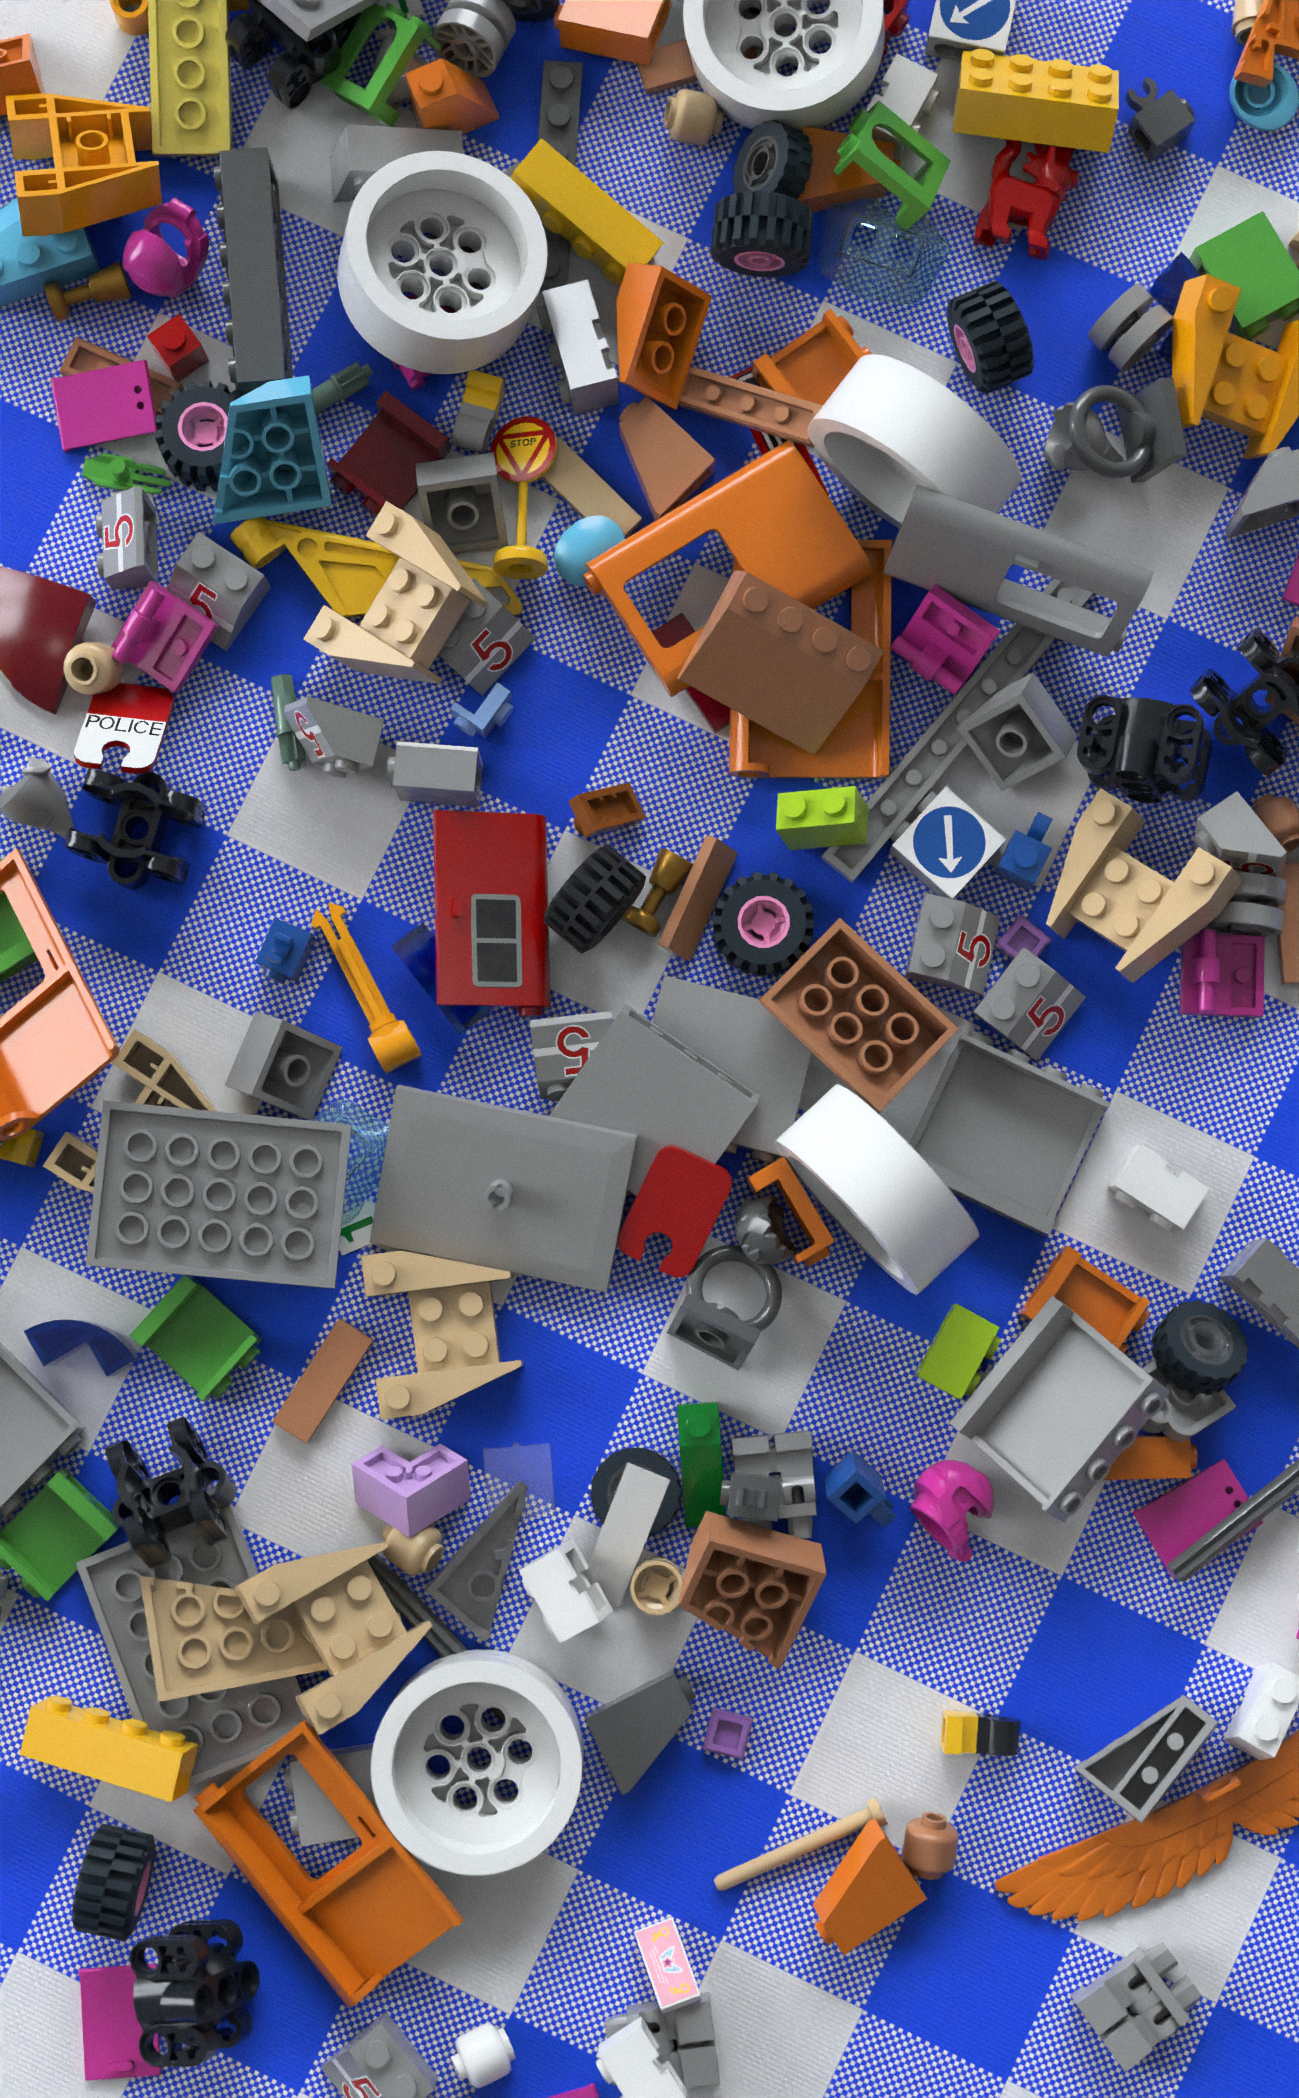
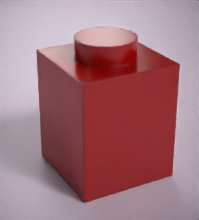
[147,314,209,382]

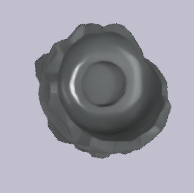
[735,1196,798,1265]

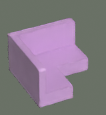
[352,1444,470,1538]

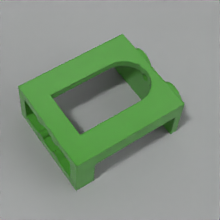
[321,3,442,127]
[834,101,951,231]

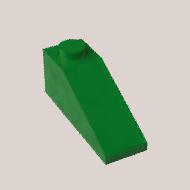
[677,1401,726,1527]

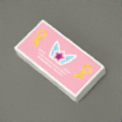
[634,1917,702,2014]

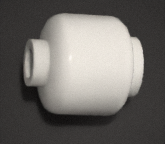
[450,2023,516,2088]

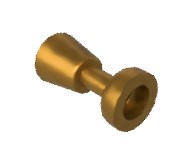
[44,261,132,322]
[621,848,693,937]

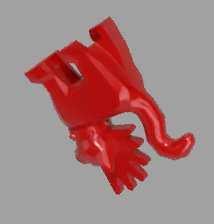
[974,139,1079,260]

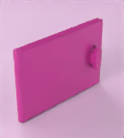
[51,360,158,452]
[1133,1459,1264,1578]
[78,1963,161,2081]

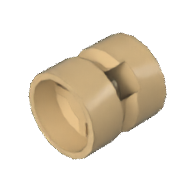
[630,1556,683,1615]

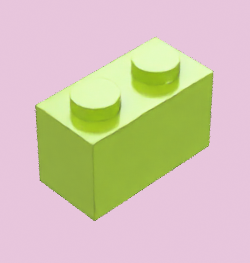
[776,786,869,850]
[914,1304,1001,1400]

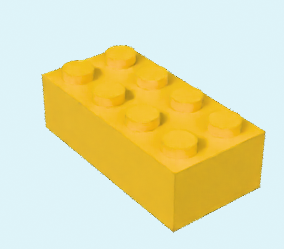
[952,49,1119,153]

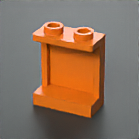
[752,309,872,405]
[746,1156,835,1267]
[1018,1246,1150,1354]

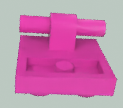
[111,581,220,693]
[890,584,1000,695]
[1180,930,1265,1018]

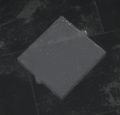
[483,1442,556,1522]

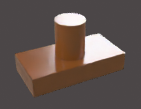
[568,782,646,838]

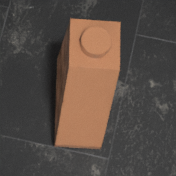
[619,396,715,521]

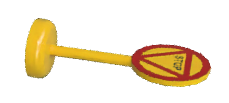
[490,416,558,579]

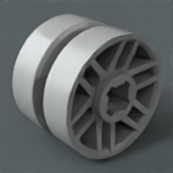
[431,0,516,78]
[1087,283,1173,372]
[1208,872,1288,936]

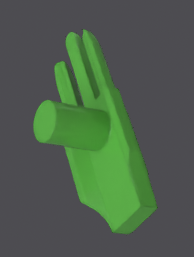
[82,453,172,494]

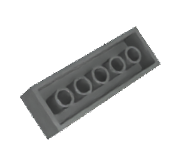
[214,147,293,396]

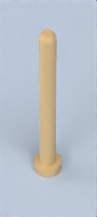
[714,1797,888,1891]

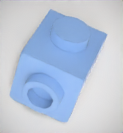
[450,683,513,738]

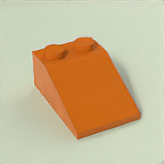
[616,263,712,410]

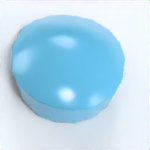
[1229,62,1299,131]
[554,516,625,587]

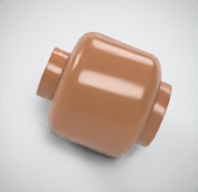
[1252,794,1299,853]
[902,1812,959,1880]

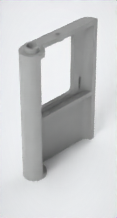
[883,484,1154,657]

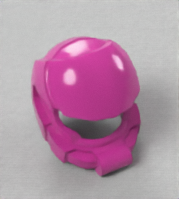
[122,198,209,299]
[909,1460,994,1562]

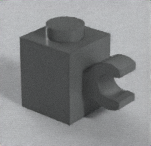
[1125,77,1195,162]
[719,1471,782,1521]

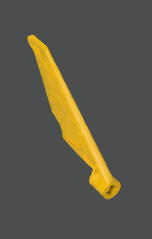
[230,517,523,618]

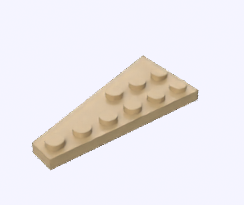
[139,1576,401,1702]

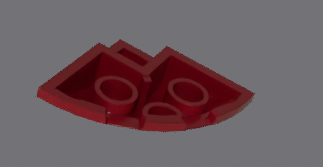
[0,566,97,715]

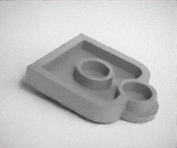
[1141,1340,1236,1442]

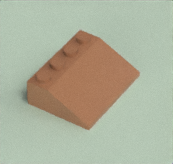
[677,570,884,755]
[758,918,959,1114]

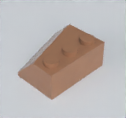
[679,1511,827,1670]

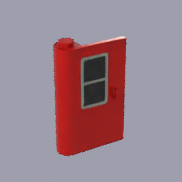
[433,810,551,1018]

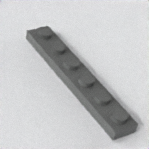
[538,60,583,292]

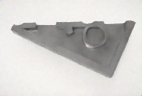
[425,1479,528,1642]

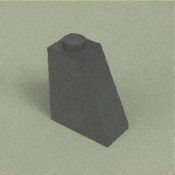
[585,1669,696,1795]

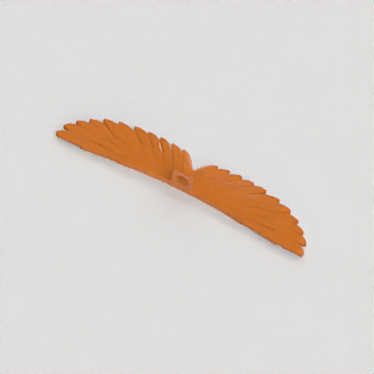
[994,1730,1299,1922]

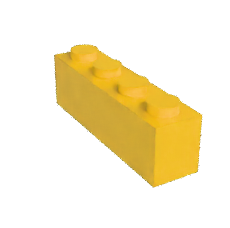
[510,138,664,285]
[20,1696,198,1802]

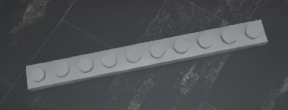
[821,578,1094,883]

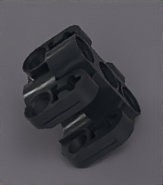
[225,0,362,110]
[1190,628,1299,777]
[1077,695,1212,804]
[65,768,207,890]
[105,1416,236,1569]
[129,1919,260,2067]

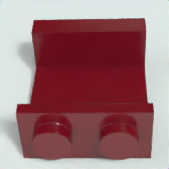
[327,390,451,518]

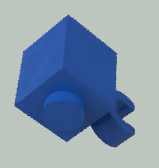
[993,812,1053,891]
[255,918,316,985]
[824,1450,896,1527]

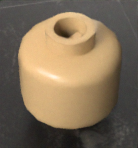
[663,89,723,146]
[63,642,123,695]
[382,1524,445,1576]

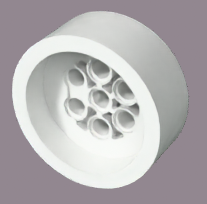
[683,0,885,131]
[337,151,548,374]
[808,354,1021,529]
[774,1084,979,1295]
[371,1649,584,1876]

